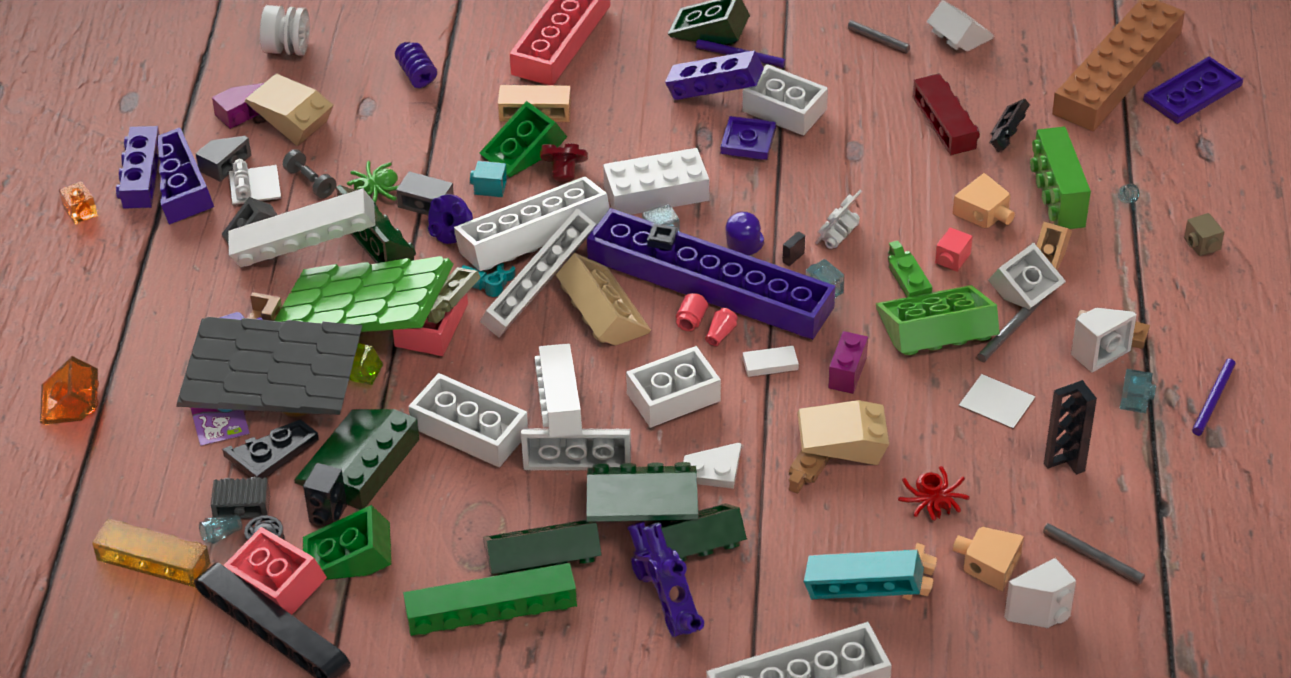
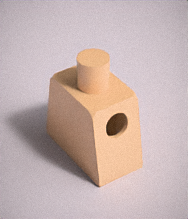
[953,173,1015,228]
[953,527,1024,591]

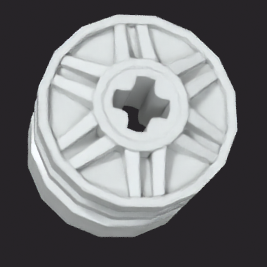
[260,5,310,55]

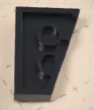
[222,419,319,479]

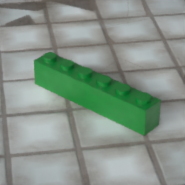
[403,563,577,636]

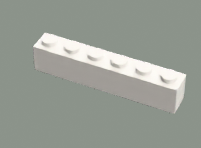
[228,189,375,267]
[480,208,596,338]
[535,344,582,437]

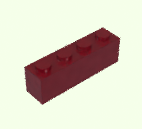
[913,73,980,156]

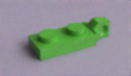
[888,241,932,297]

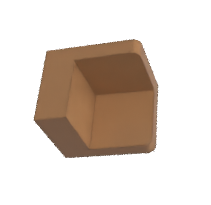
[248,292,282,321]

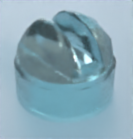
[1118,184,1140,204]

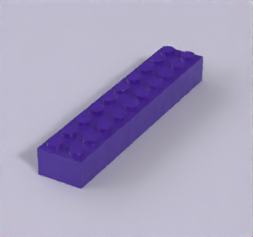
[587,208,836,340]

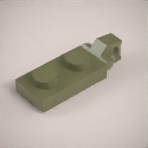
[427,267,480,323]

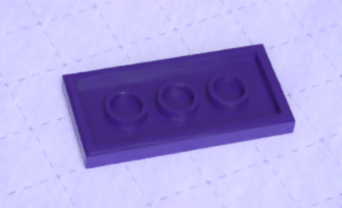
[1143,56,1243,124]

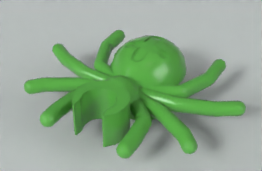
[347,161,399,203]

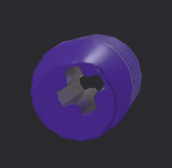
[395,42,437,88]

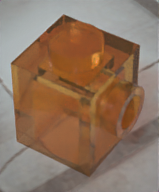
[59,181,97,224]

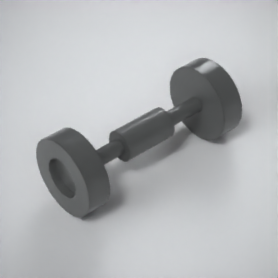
[283,149,336,199]

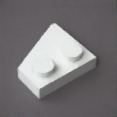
[683,443,741,489]

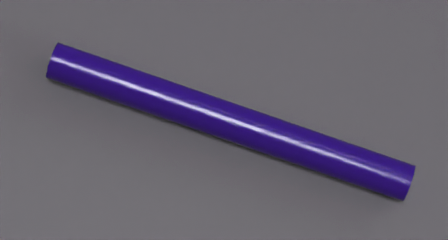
[696,39,786,68]
[1192,359,1236,436]

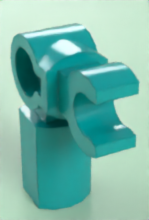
[461,263,516,297]

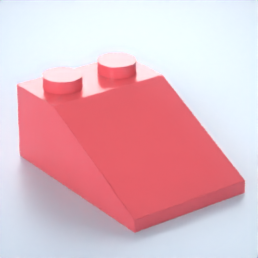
[224,527,327,615]

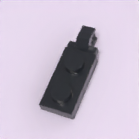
[990,99,1030,152]

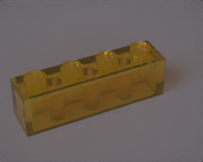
[92,519,211,588]

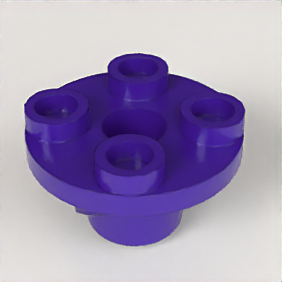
[428,194,473,244]

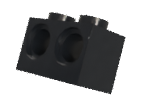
[303,463,347,526]

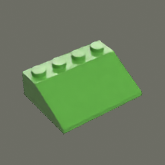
[876,285,1000,355]

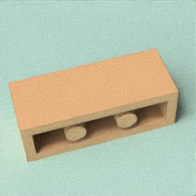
[498,85,571,122]

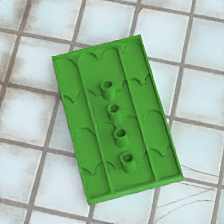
[274,256,454,332]

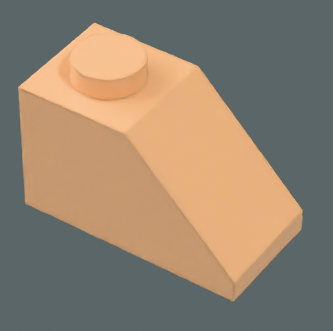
[1037,222,1072,270]

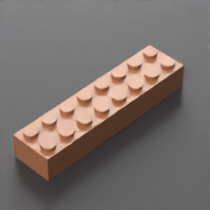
[1052,0,1185,132]

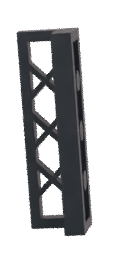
[1044,380,1097,475]

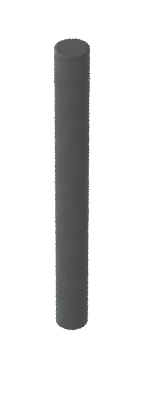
[977,300,1042,362]
[1043,523,1145,584]

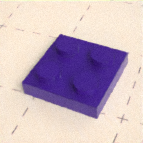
[720,116,776,160]

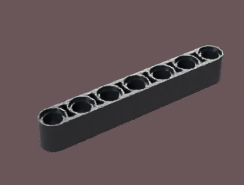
[194,562,351,678]

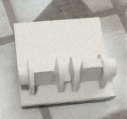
[229,159,281,205]
[816,190,862,249]

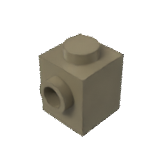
[1184,213,1225,256]

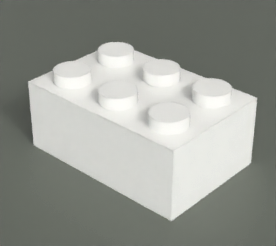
[743,64,828,136]
[626,346,721,428]

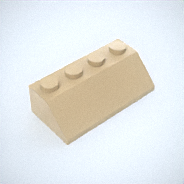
[556,253,651,346]

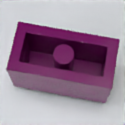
[828,331,868,394]

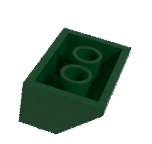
[648,503,747,562]

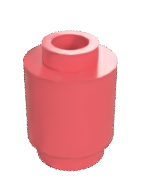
[676,293,708,331]

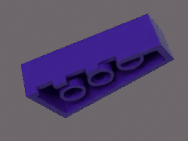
[158,127,214,225]

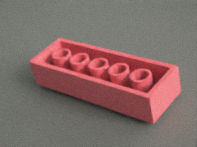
[510,0,610,86]

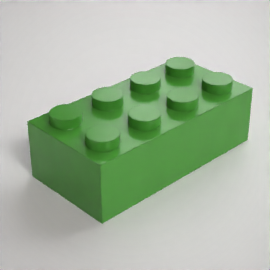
[1030,127,1091,229]

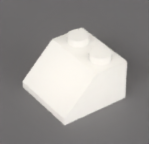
[927,0,994,51]
[988,243,1066,309]
[1071,308,1137,373]
[1004,558,1076,628]

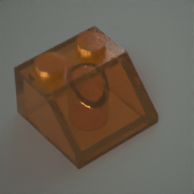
[40,356,99,425]

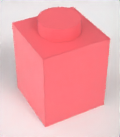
[935,227,972,272]

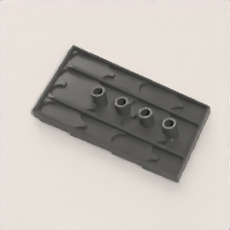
[176,317,362,415]

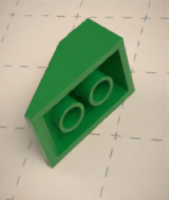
[479,101,568,177]
[303,505,392,580]

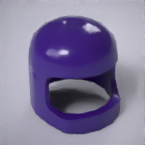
[725,212,764,256]

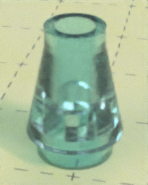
[199,514,242,544]

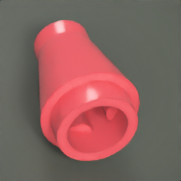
[705,308,738,346]

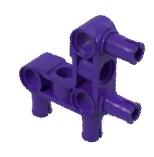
[627,522,705,637]

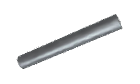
[848,20,911,53]

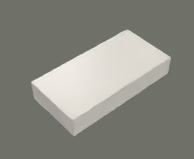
[743,346,799,377]

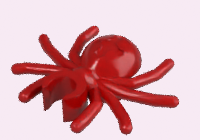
[898,466,970,521]

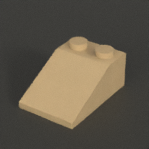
[245,74,333,146]
[798,400,889,465]

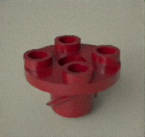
[540,143,588,182]

